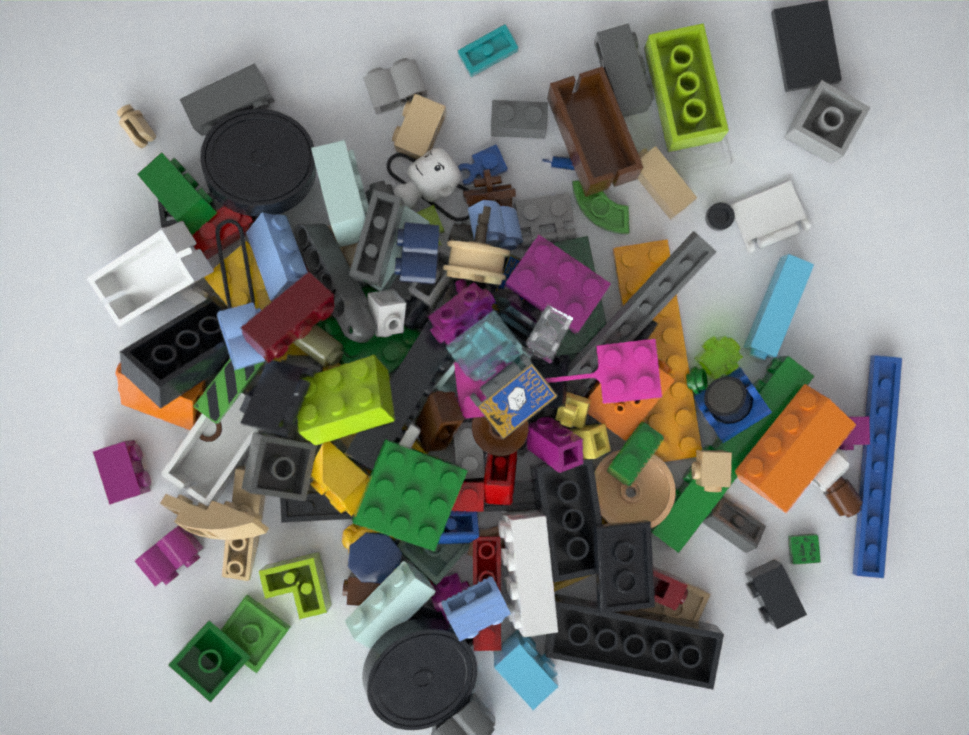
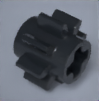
[402,296,429,331]

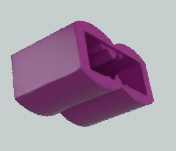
[134,525,204,587]

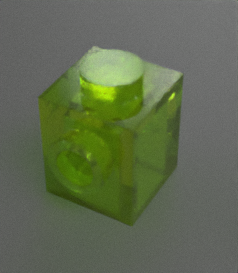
[694,336,743,379]

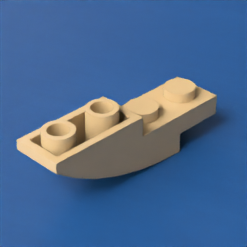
[222,466,265,581]
[160,494,269,540]

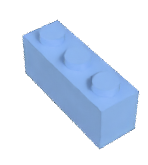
[246,212,308,301]

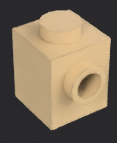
[692,450,732,492]

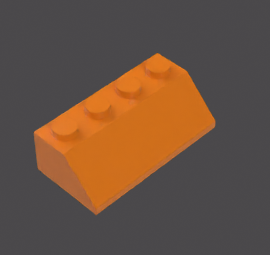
[735,384,856,514]

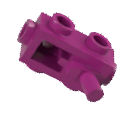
[428,279,495,346]

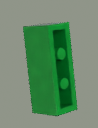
[137,152,217,235]

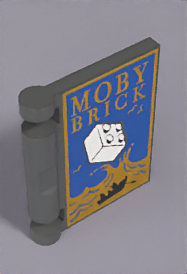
[469,353,558,439]

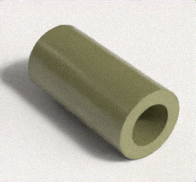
[293,324,344,367]

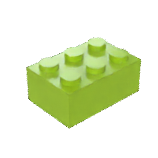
[297,355,395,445]

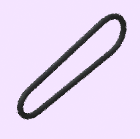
[387,153,470,221]

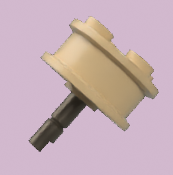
[443,206,510,285]

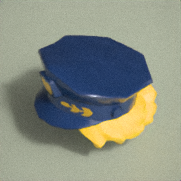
[342,524,402,584]

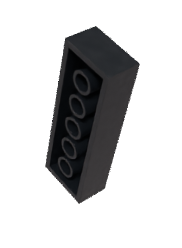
[544,593,724,690]

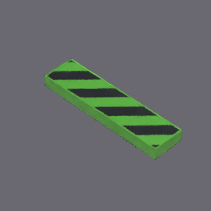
[193,359,266,424]

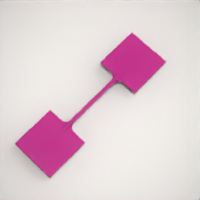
[454,339,662,419]

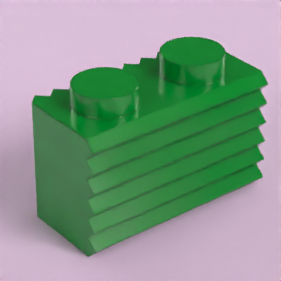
[607,421,664,486]

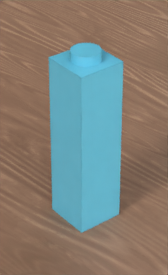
[743,254,814,360]

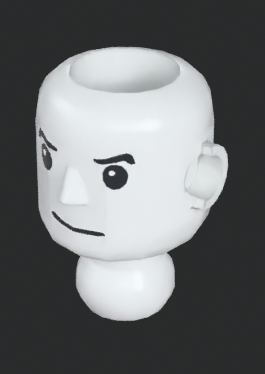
[393,147,462,209]

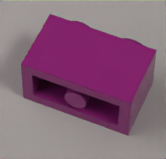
[93,440,151,505]

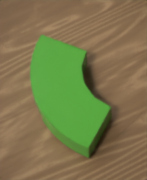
[572,181,630,235]

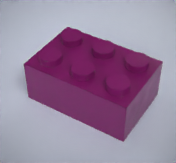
[505,235,611,334]

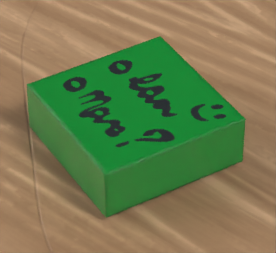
[788,534,821,565]

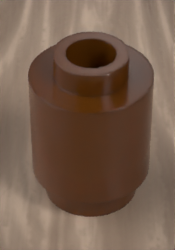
[823,476,863,518]

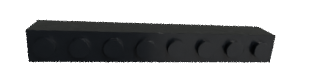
[344,278,484,472]

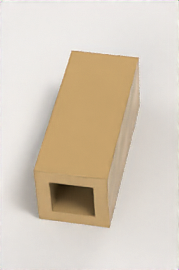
[637,146,697,220]

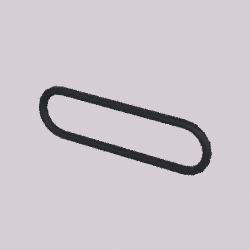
[215,219,255,309]

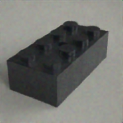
[120,295,230,409]
[530,459,602,582]

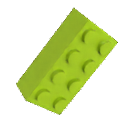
[644,23,729,152]

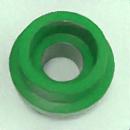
[686,367,708,394]

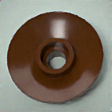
[472,416,529,456]

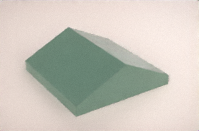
[397,540,470,586]

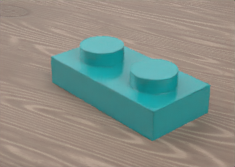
[457,24,519,77]

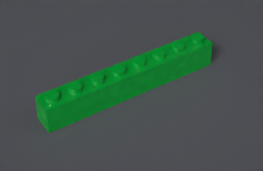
[651,356,815,553]

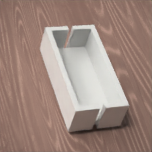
[87,221,214,327]
[160,389,265,506]
[498,509,558,637]

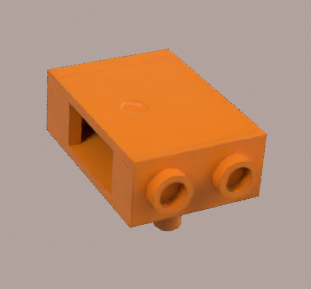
[584,359,675,441]
[115,362,206,431]

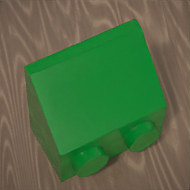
[168,620,250,703]

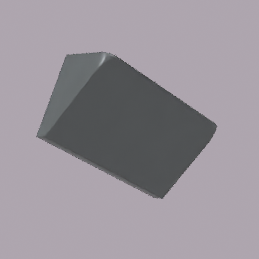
[703,496,766,553]

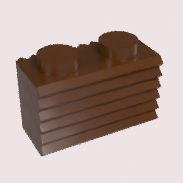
[414,391,465,452]

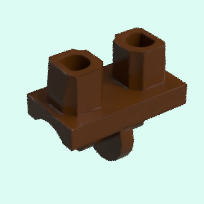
[462,169,516,207]

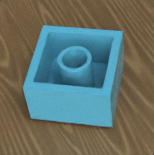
[493,629,559,710]

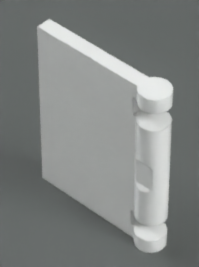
[730,181,811,253]

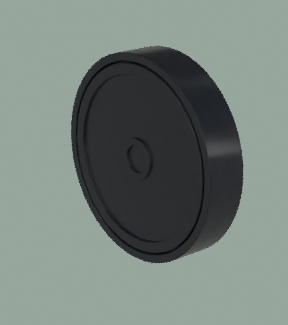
[200,109,317,217]
[362,618,478,730]

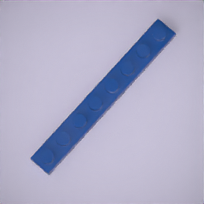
[852,355,902,578]

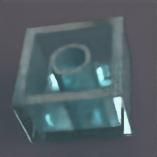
[446,310,523,381]

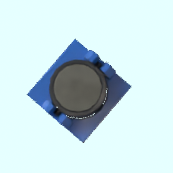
[694,367,772,443]

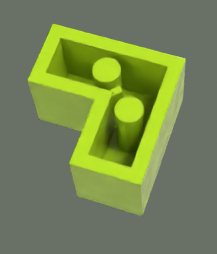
[258,552,332,620]

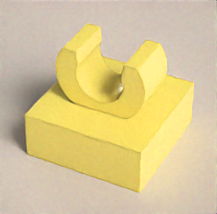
[555,392,591,429]

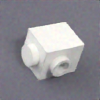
[367,290,406,337]

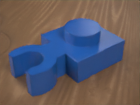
[457,144,508,186]

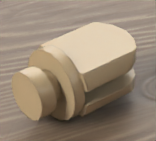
[117,104,156,148]

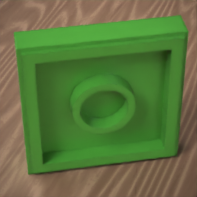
[221,594,291,674]

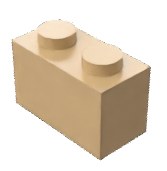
[392,94,447,160]

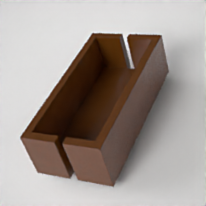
[547,66,643,197]

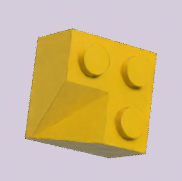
[310,441,369,516]

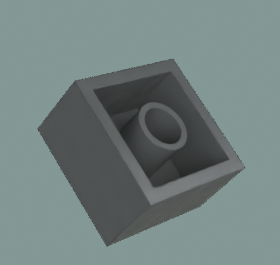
[241,432,317,501]

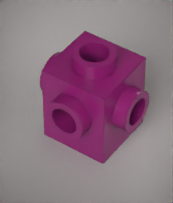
[431,572,470,624]

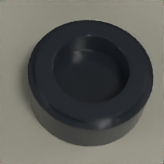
[705,202,735,231]

